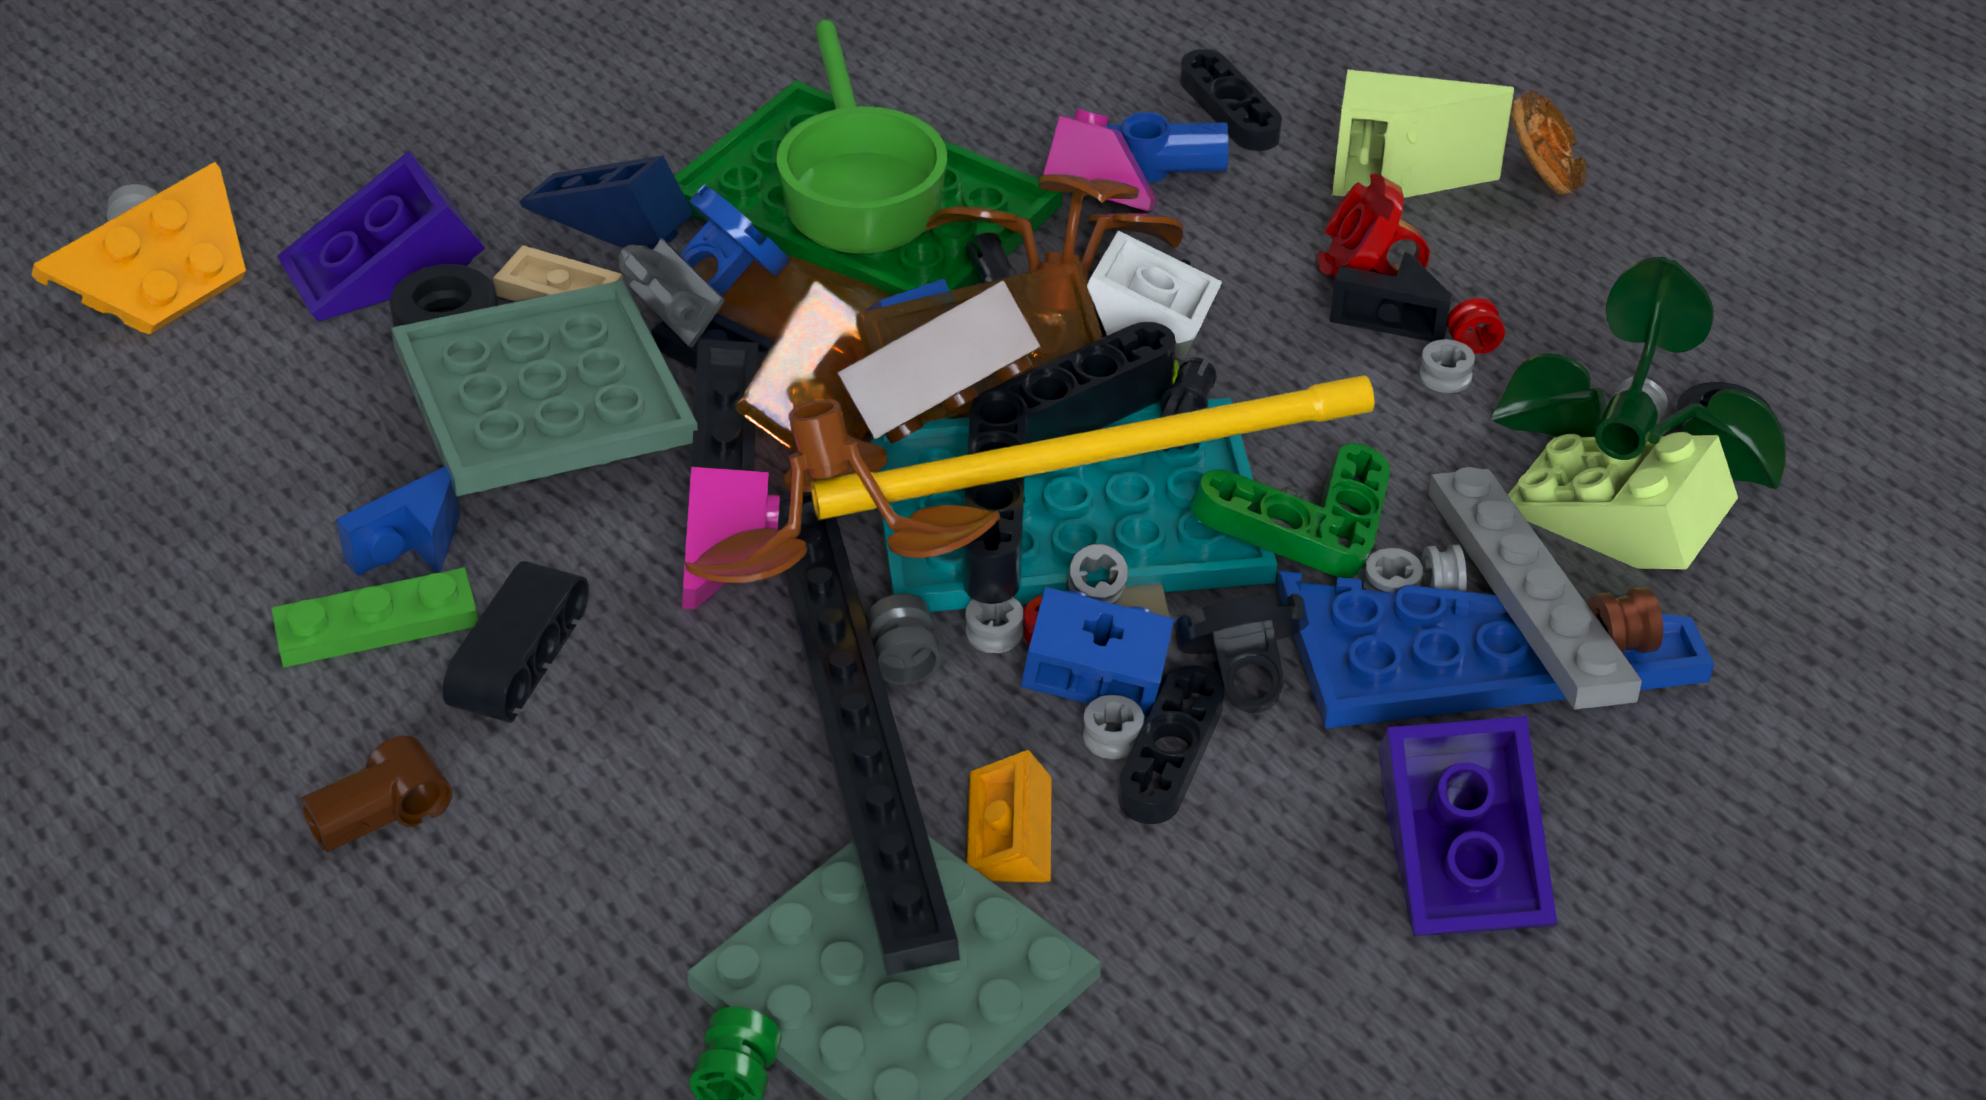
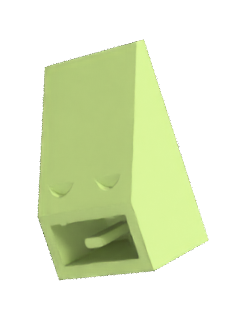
[1332,70,1514,198]
[1508,432,1738,569]

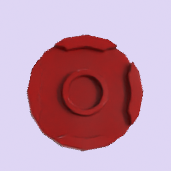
[1317,173,1430,280]

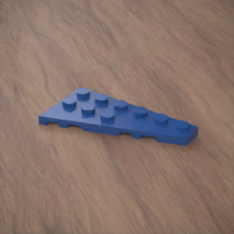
[1277,571,1714,729]

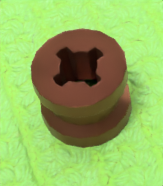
[1587,586,1663,653]

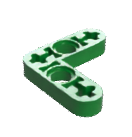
[1191,443,1390,578]

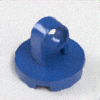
[680,184,791,295]

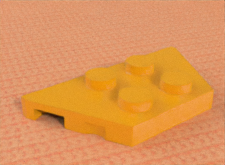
[31,162,246,334]

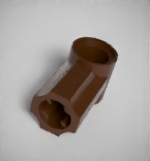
[299,736,452,852]

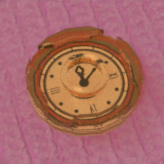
[1511,90,1587,195]

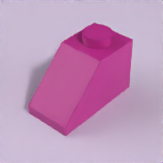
[1043,108,1157,211]
[682,467,780,609]

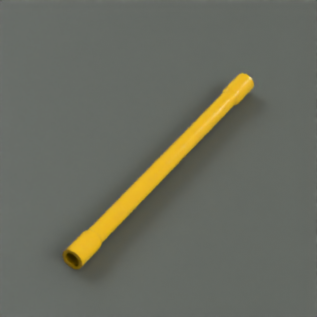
[811,375,1374,520]

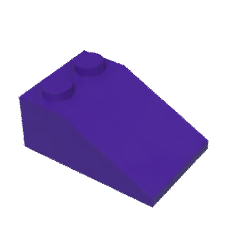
[277,151,485,321]
[1378,716,1557,936]

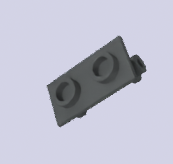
[619,238,725,348]

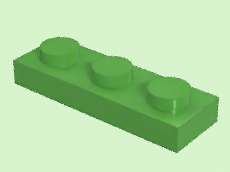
[271,567,478,668]

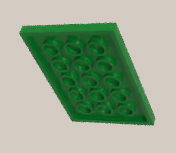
[674,80,1063,301]

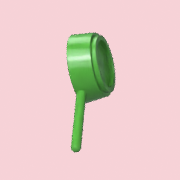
[776,20,947,254]

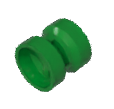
[689,1006,782,1100]

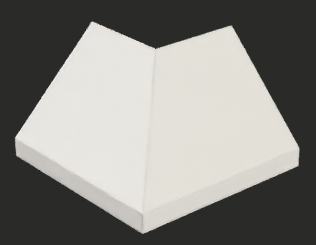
[1087,231,1222,360]

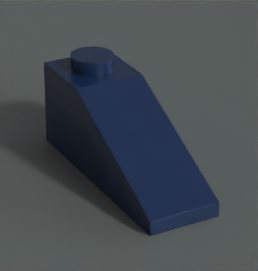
[519,155,693,249]

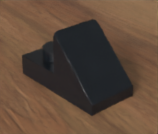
[1330,252,1452,342]

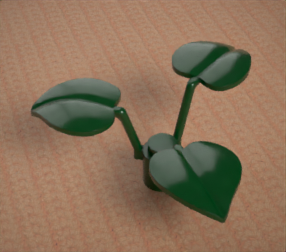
[1492,257,1786,489]

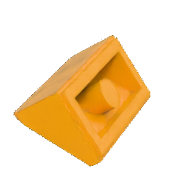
[966,750,1052,882]

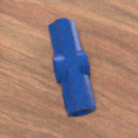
[1106,112,1228,183]

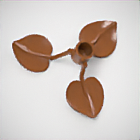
[925,174,1184,314]
[684,400,1001,583]

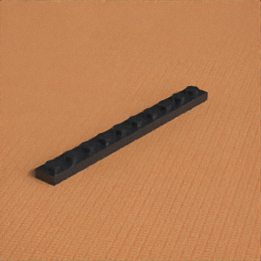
[778,495,960,975]

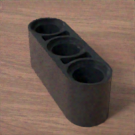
[443,561,589,723]

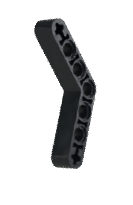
[962,322,1176,604]

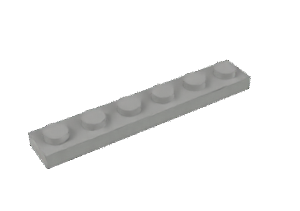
[1428,467,1642,710]

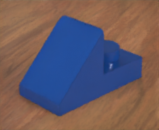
[336,466,461,576]

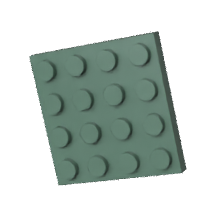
[391,280,698,497]
[687,836,1101,1100]

